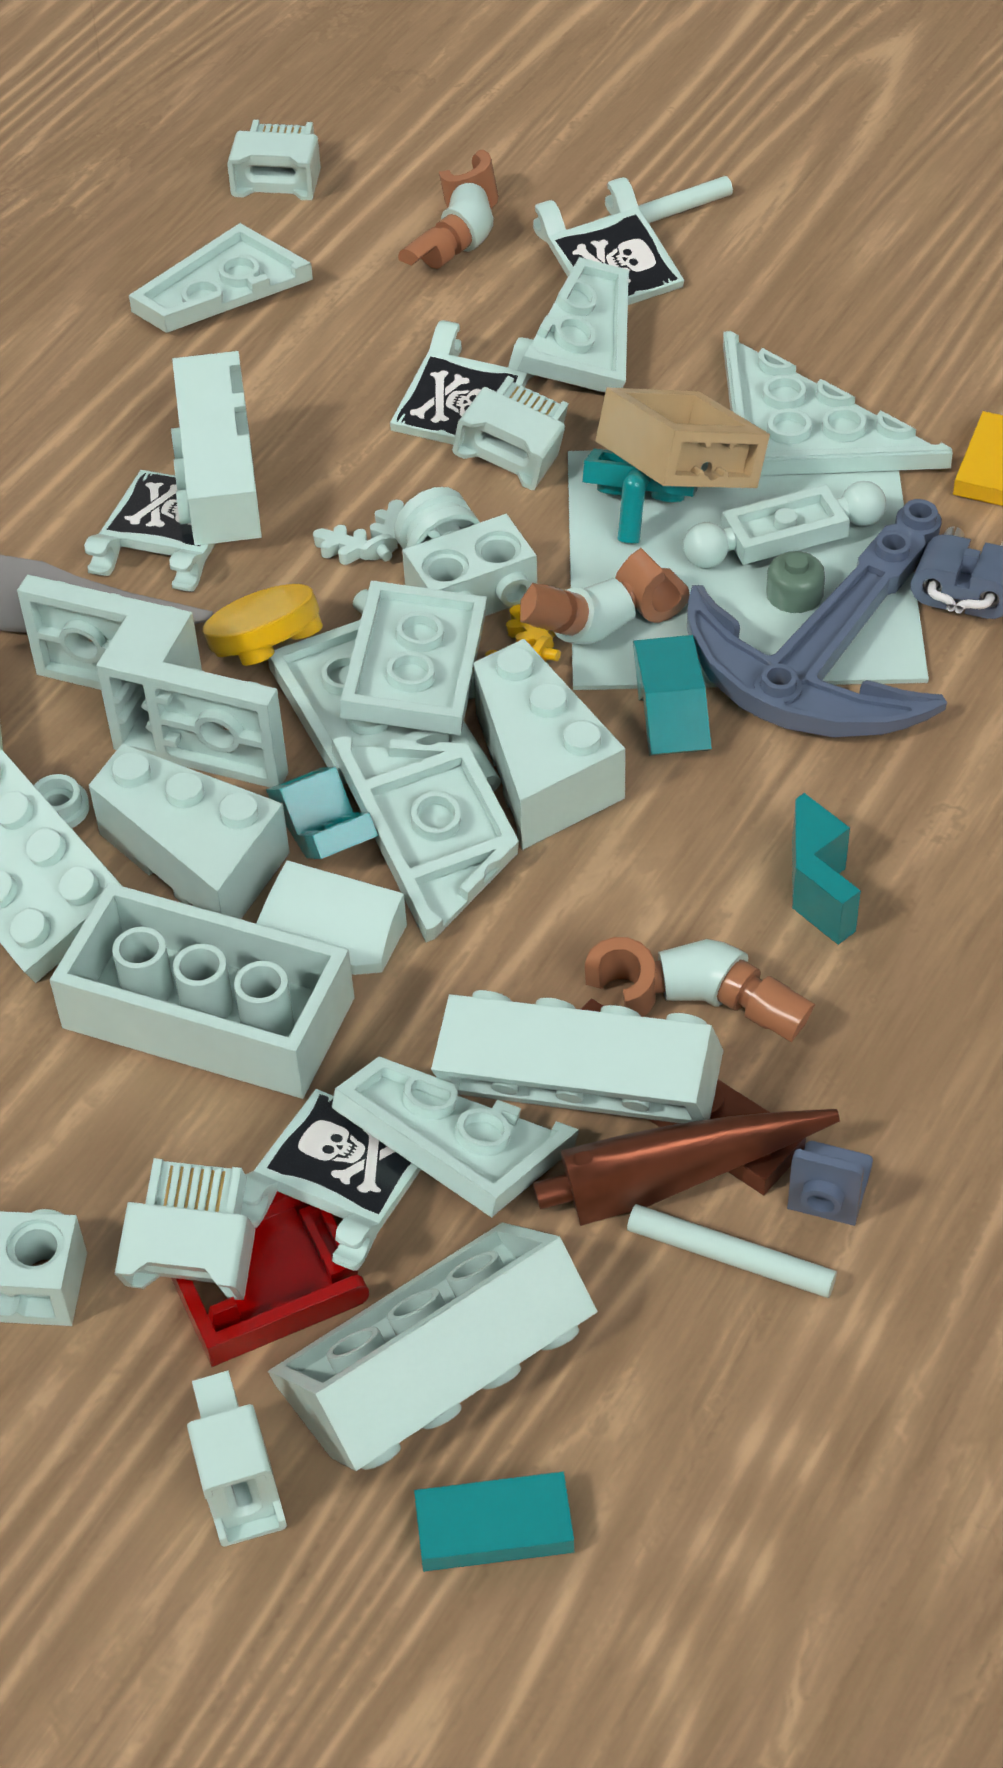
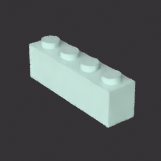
[431,990,723,1123]

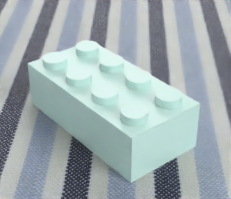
[50,882,355,1099]

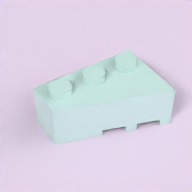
[171,351,262,546]
[473,639,625,850]
[89,744,290,919]

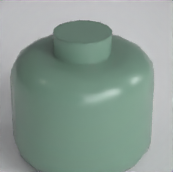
[766,551,825,613]

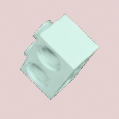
[402,514,537,616]
[0,1209,87,1326]

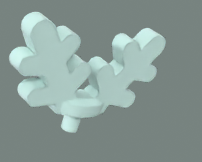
[313,500,404,565]

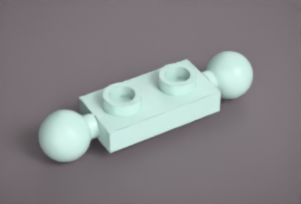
[683,481,886,568]

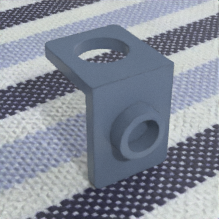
[787,1141,873,1226]

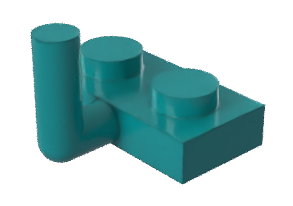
[582,448,702,543]

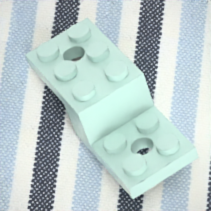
[17,574,289,788]

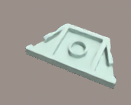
[332,736,519,942]

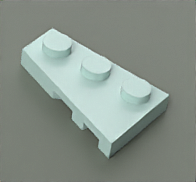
[332,1056,579,1218]

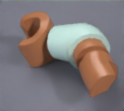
[398,149,499,269]
[521,548,690,644]
[585,937,815,1043]

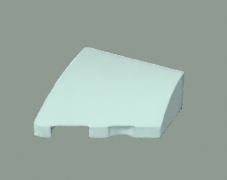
[256,860,407,975]

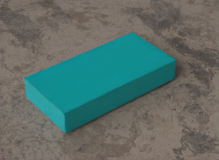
[414,1471,575,1572]

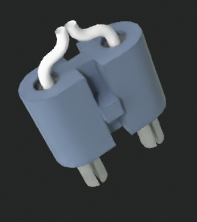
[911,527,1003,619]

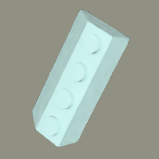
[268,1222,598,1471]

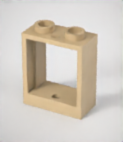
[595,387,770,488]

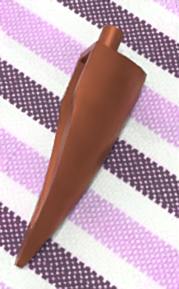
[533,1109,840,1226]

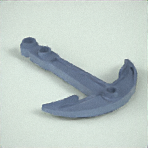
[687,499,947,738]

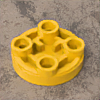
[203,584,323,666]

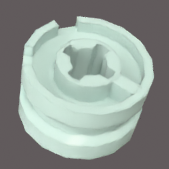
[394,487,480,549]

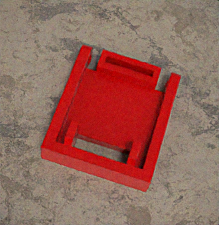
[171,1191,369,1367]

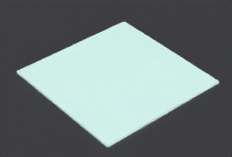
[568,450,929,690]

